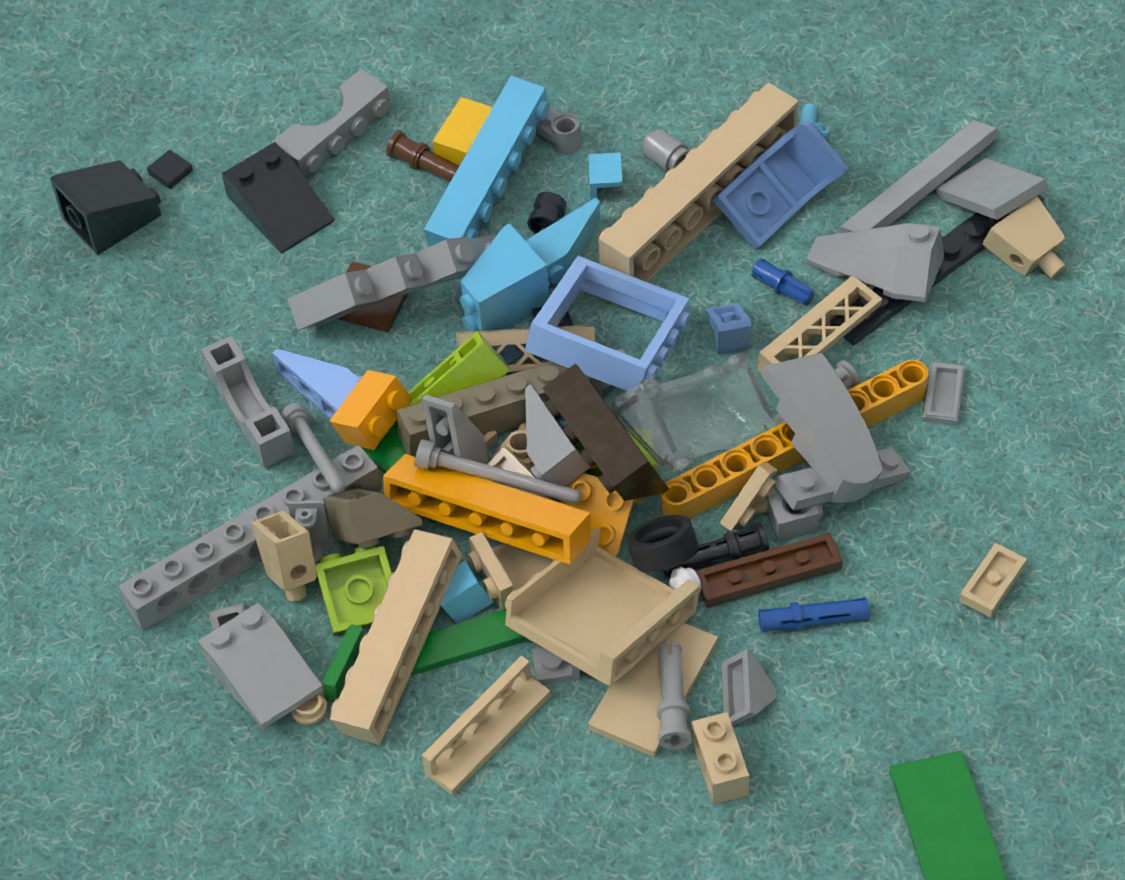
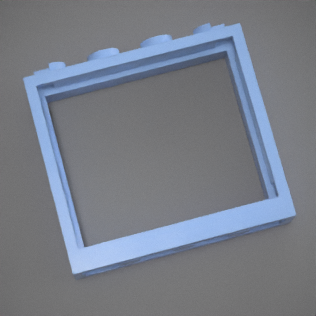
[524,256,690,396]

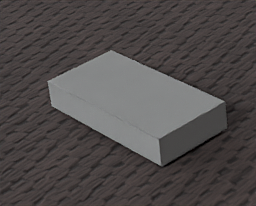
[923,362,965,426]

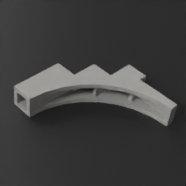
[287,235,496,330]

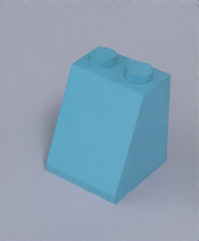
[460,223,549,331]

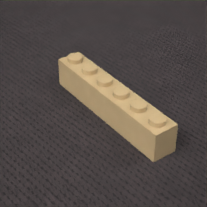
[330,529,462,745]

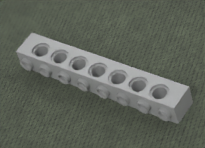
[118,445,381,631]

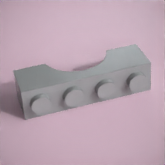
[271,69,391,177]
[201,336,295,469]

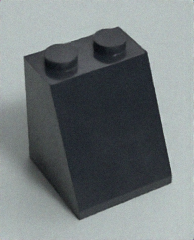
[50,160,161,255]

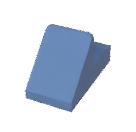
[706,303,752,354]

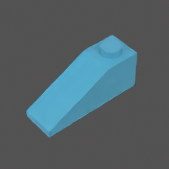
[526,198,601,285]

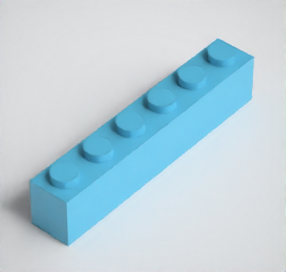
[424,75,550,246]

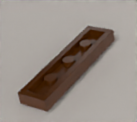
[695,533,842,607]

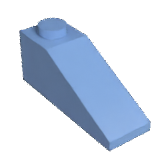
[272,349,362,419]

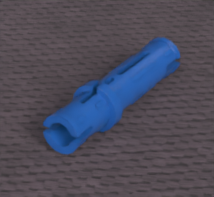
[758,597,870,633]

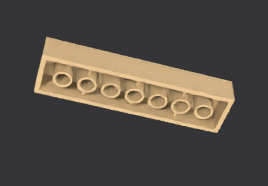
[598,82,799,282]

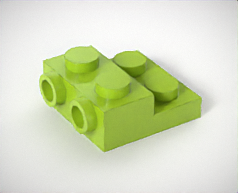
[315,545,392,635]

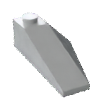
[807,223,944,302]

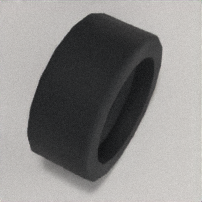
[627,515,698,572]

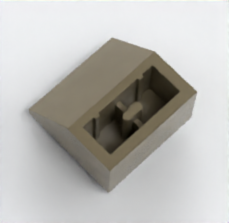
[324,489,423,548]

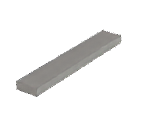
[840,120,999,233]

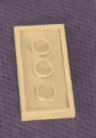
[588,623,718,758]

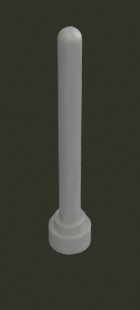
[281,403,345,493]
[414,439,582,504]

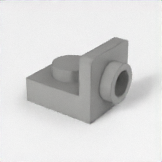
[532,648,580,685]

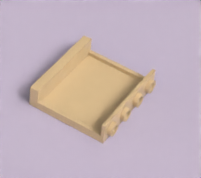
[505,528,700,687]

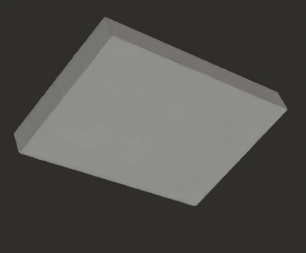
[935,159,1048,220]

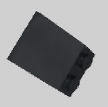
[222,142,334,254]

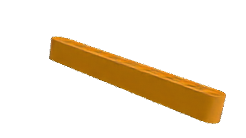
[661,360,928,519]

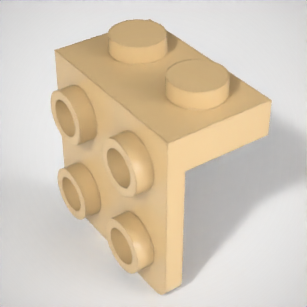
[467,532,554,610]

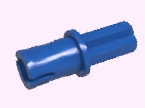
[751,258,815,305]

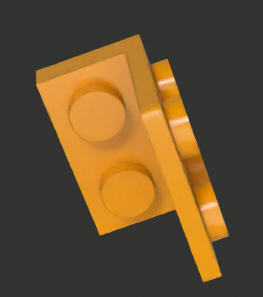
[561,473,643,556]

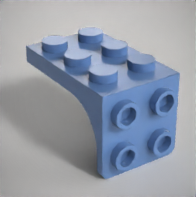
[712,120,848,249]

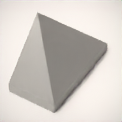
[721,649,776,727]

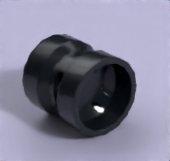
[527,191,567,234]

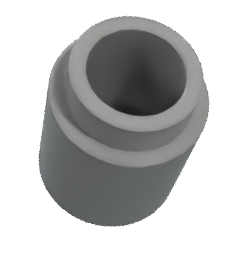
[643,129,689,172]

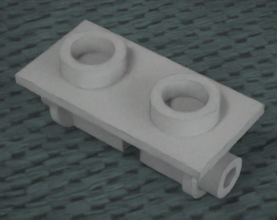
[288,500,331,564]

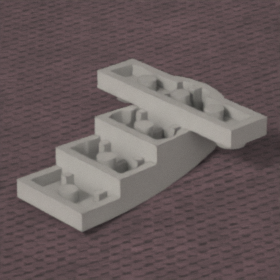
[761,353,911,510]

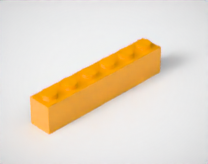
[383,454,590,564]

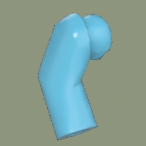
[798,103,829,139]

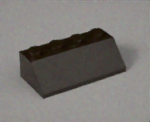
[542,363,670,501]

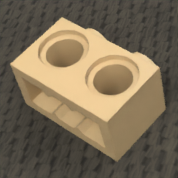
[691,712,749,805]

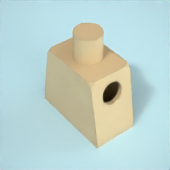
[982,197,1066,279]
[251,510,317,601]

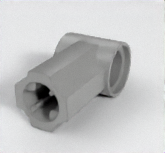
[536,107,583,155]

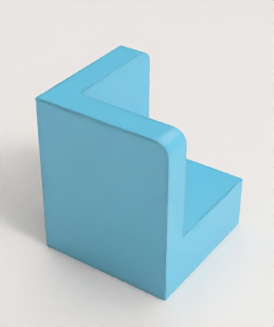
[588,153,623,200]
[441,560,494,623]

